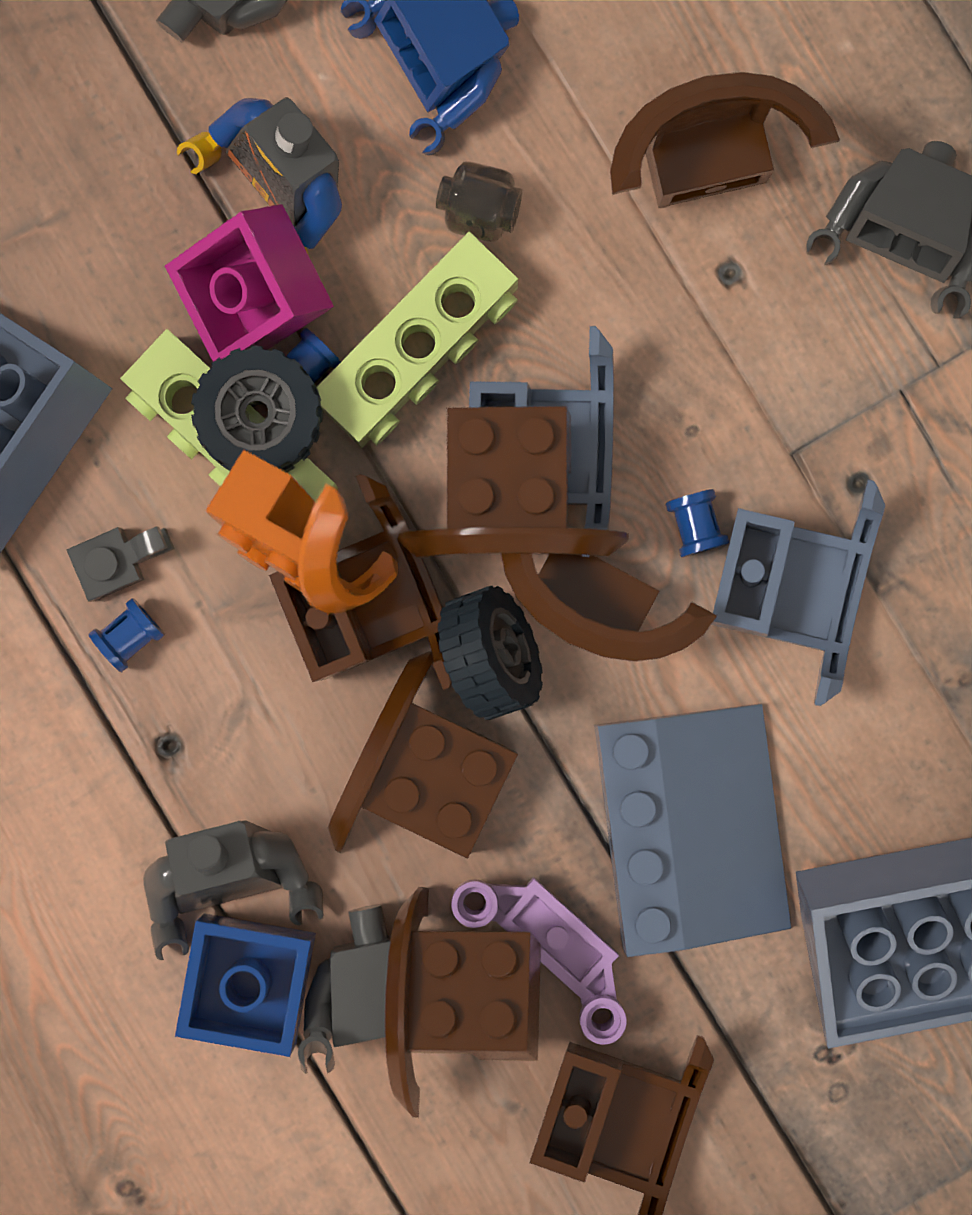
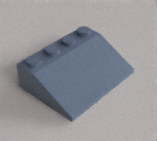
[0,313,113,553]
[594,704,791,957]
[796,837,972,1049]

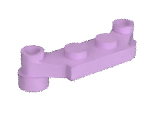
[452,877,627,1045]

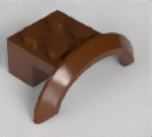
[610,72,840,208]
[398,406,629,557]
[269,474,452,690]
[501,554,717,662]
[328,651,518,859]
[385,887,541,1118]
[529,1035,714,1215]

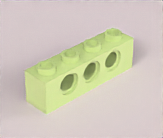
[316,232,518,448]
[120,329,339,502]

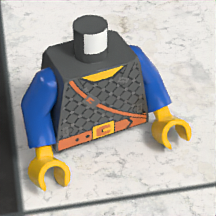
[177,97,342,256]

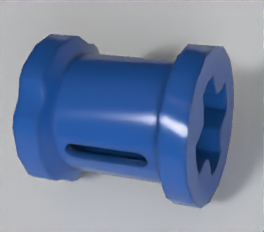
[286,328,341,384]
[665,489,730,557]
[88,598,165,673]

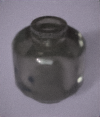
[436,161,523,242]

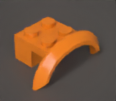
[205,450,398,614]

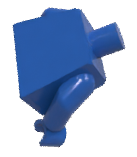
[341,0,519,155]

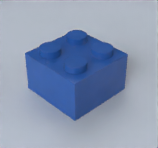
[175,913,316,1057]

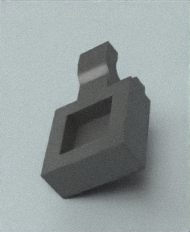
[66,526,175,602]

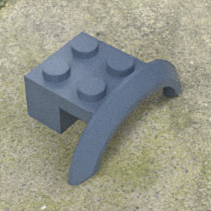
[469,326,614,557]
[711,480,885,706]

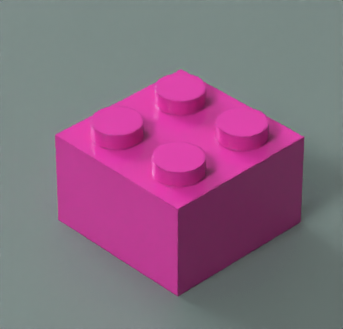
[165,204,334,362]

